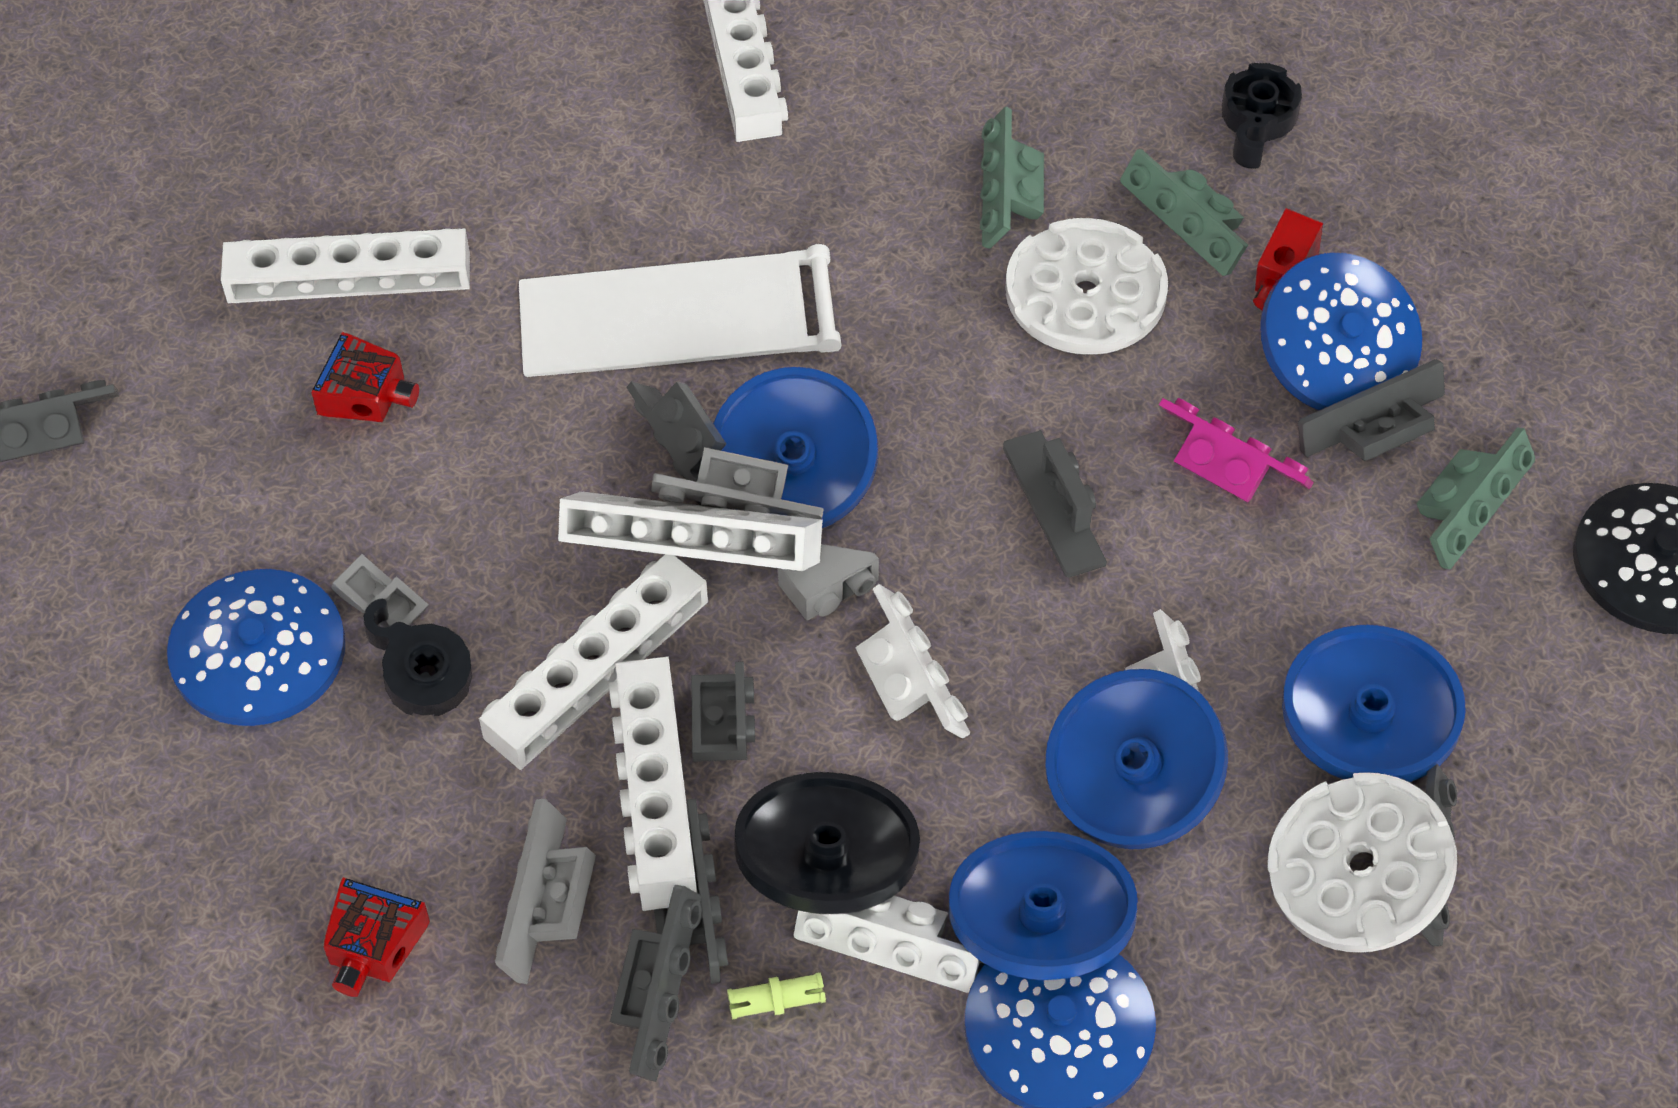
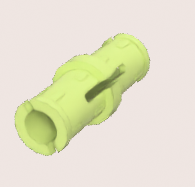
[727,972,826,1020]

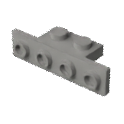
[651,447,824,519]
[495,799,596,984]

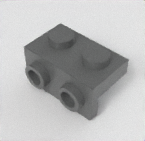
[691,661,755,762]

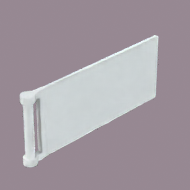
[519,244,842,377]

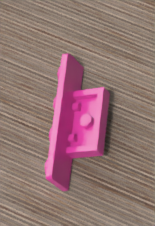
[1159,398,1314,503]

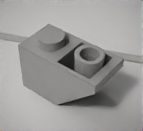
[778,544,879,621]

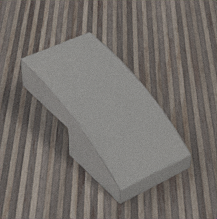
[331,554,429,627]

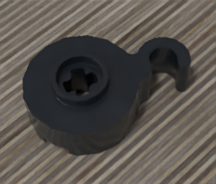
[1222,63,1302,169]
[363,598,472,716]

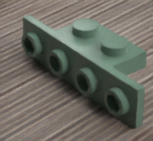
[980,106,1044,249]
[1120,149,1248,276]
[1417,427,1535,570]

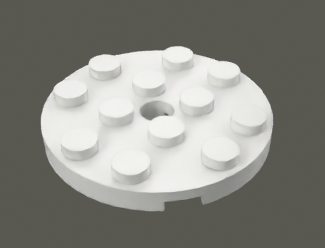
[1005,218,1168,354]
[1268,773,1457,952]

